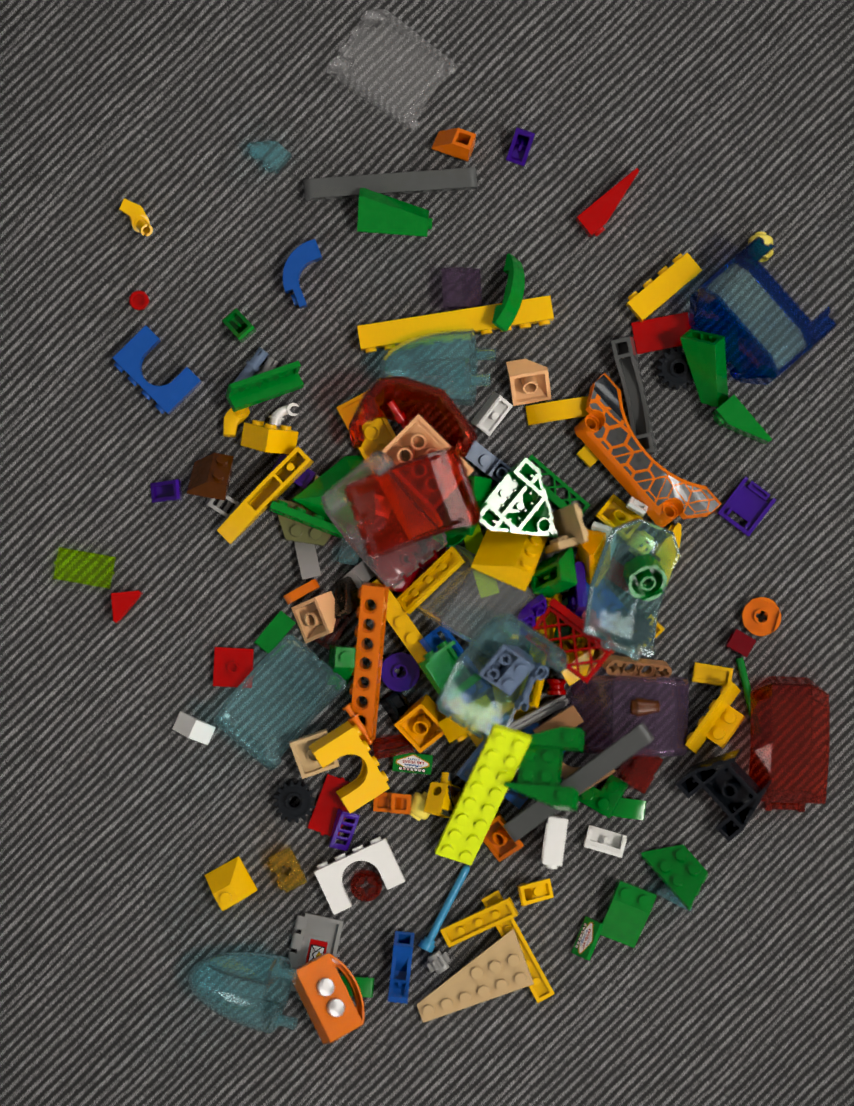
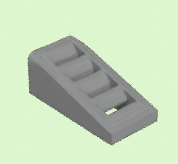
[205,495,241,518]

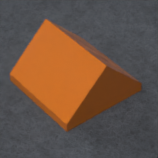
[483,813,524,862]

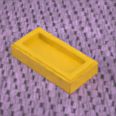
[691,662,734,686]

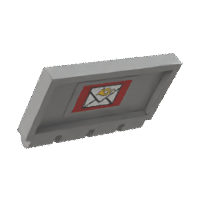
[282,912,344,992]

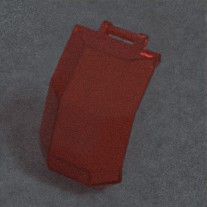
[749,676,830,812]

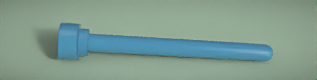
[418,865,470,953]

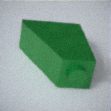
[327,645,356,685]

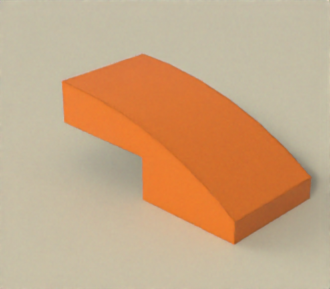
[373,792,412,814]

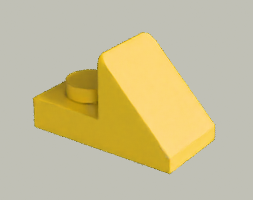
[518,878,554,906]

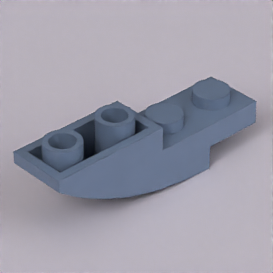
[455,435,511,483]

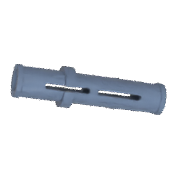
[224,347,269,395]

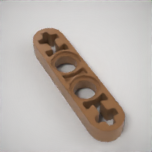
[602,655,672,681]

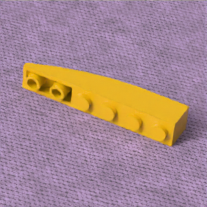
[217,446,314,544]

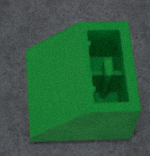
[531,548,577,598]

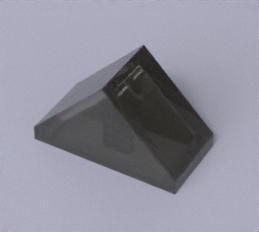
[335,576,360,619]

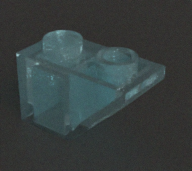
[246,141,292,174]

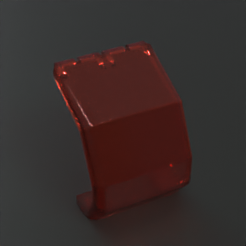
[349,376,477,459]
[344,447,481,559]

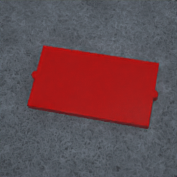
[631,312,693,355]
[307,774,350,837]

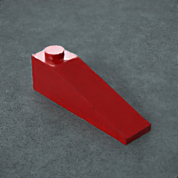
[576,168,639,238]

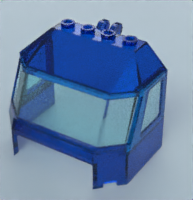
[689,236,837,385]

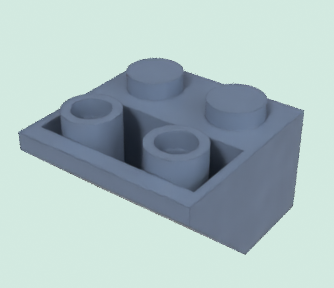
[479,644,535,696]

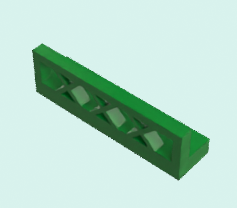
[225,361,304,412]
[528,454,591,514]

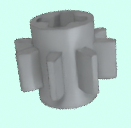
[426,950,451,975]

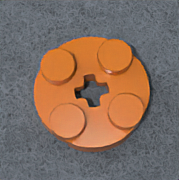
[741,597,781,636]

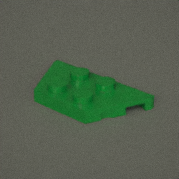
[641,844,708,911]

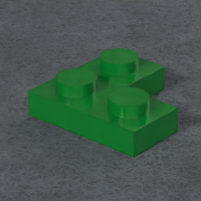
[578,774,629,818]

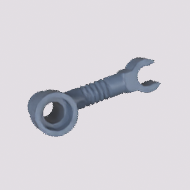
[514,662,549,712]

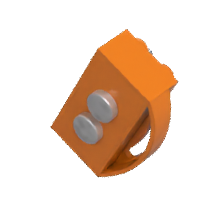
[288,953,365,1044]

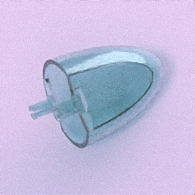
[380,329,496,406]
[188,952,298,1034]

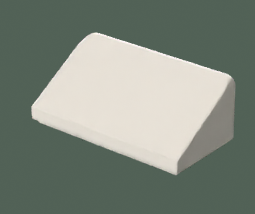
[471,392,513,437]

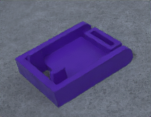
[717,476,777,537]
[566,562,588,617]

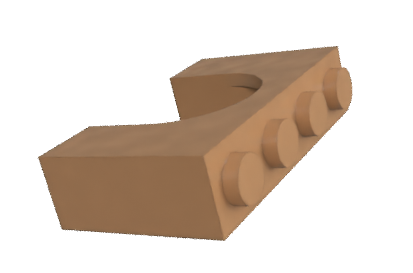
[533,704,616,794]

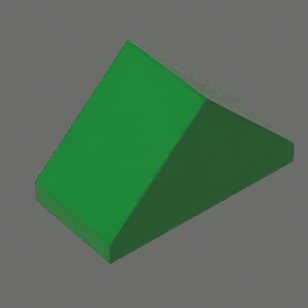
[222,308,256,343]

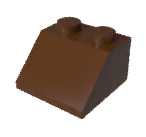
[187,453,234,500]

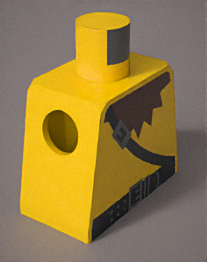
[424,772,461,818]

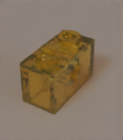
[267,846,308,893]

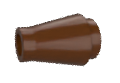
[630,697,660,717]

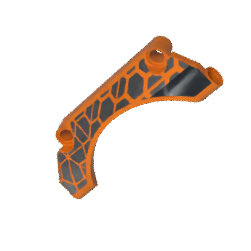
[574,373,722,528]

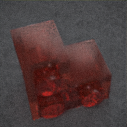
[621,747,663,794]

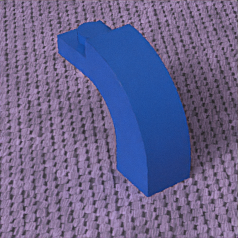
[283,239,322,309]
[388,931,415,1004]

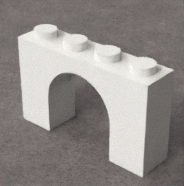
[314,836,405,915]

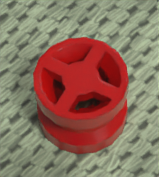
[547,679,566,695]

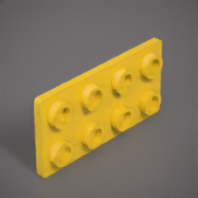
[685,681,745,754]

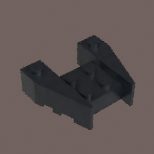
[676,748,772,842]

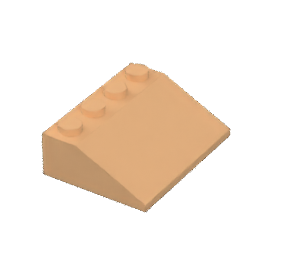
[377,414,474,511]

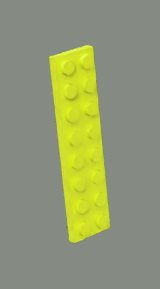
[435,723,531,866]

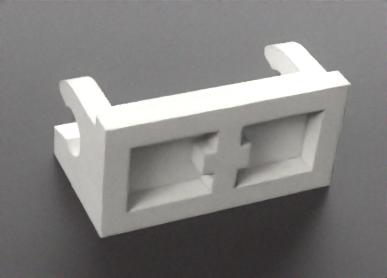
[583,825,627,858]

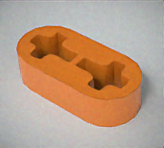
[283,578,320,605]

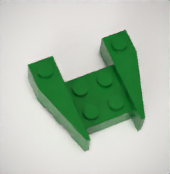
[505,727,585,811]

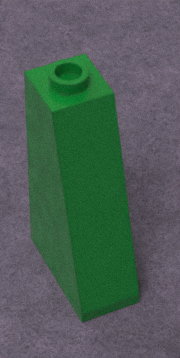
[357,188,433,237]
[680,329,728,407]

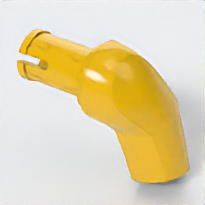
[119,198,153,236]
[223,407,250,437]

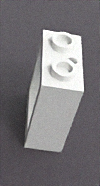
[541,815,568,869]

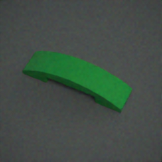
[492,253,525,332]

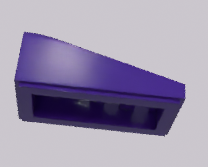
[328,809,360,851]

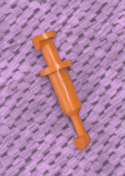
[342,703,373,745]

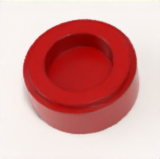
[129,291,149,311]

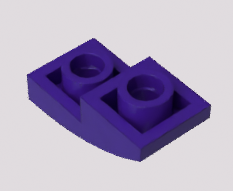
[515,594,547,635]

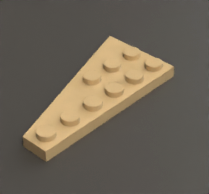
[416,928,534,1023]

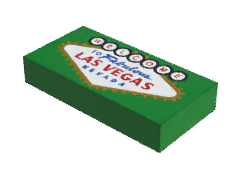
[392,751,433,775]
[571,916,604,961]

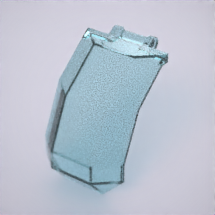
[583,518,681,661]

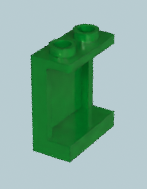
[419,640,481,704]

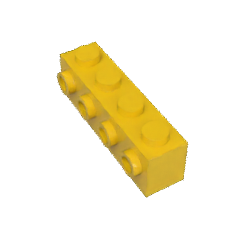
[626,252,702,322]

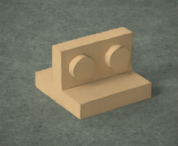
[289,729,339,779]

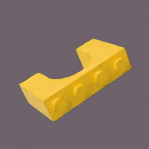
[308,721,390,814]

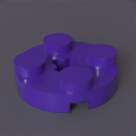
[381,652,420,692]

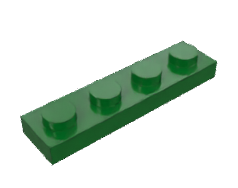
[269,500,346,539]

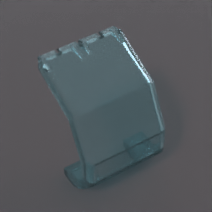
[436,614,567,741]
[213,635,346,770]

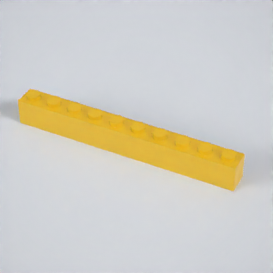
[357,295,554,353]
[372,579,490,747]

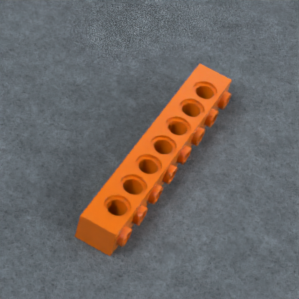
[350,582,389,742]

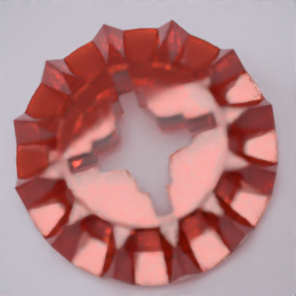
[351,870,382,902]

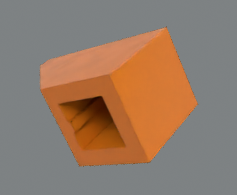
[432,128,476,162]

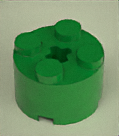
[623,554,667,601]

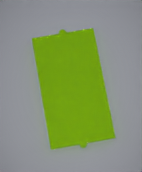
[53,547,116,589]

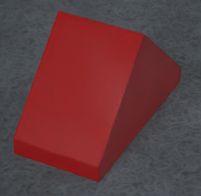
[111,591,143,623]

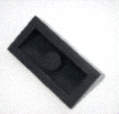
[380,691,411,734]

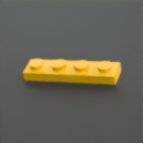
[397,546,465,614]
[440,897,518,947]

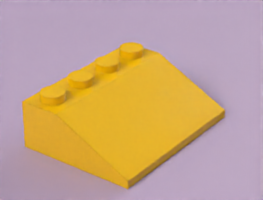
[470,529,548,591]

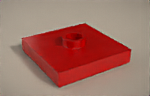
[213,647,254,688]

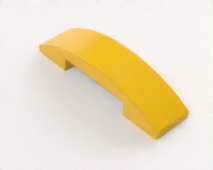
[525,396,588,426]

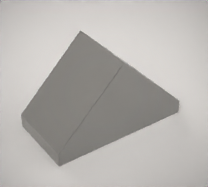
[338,557,376,597]

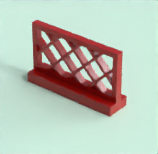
[525,598,617,684]

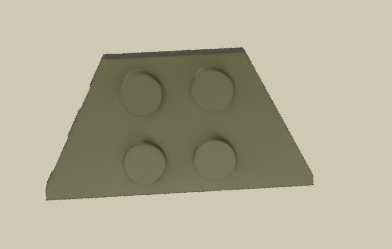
[275,499,332,546]

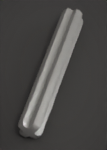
[505,695,568,731]

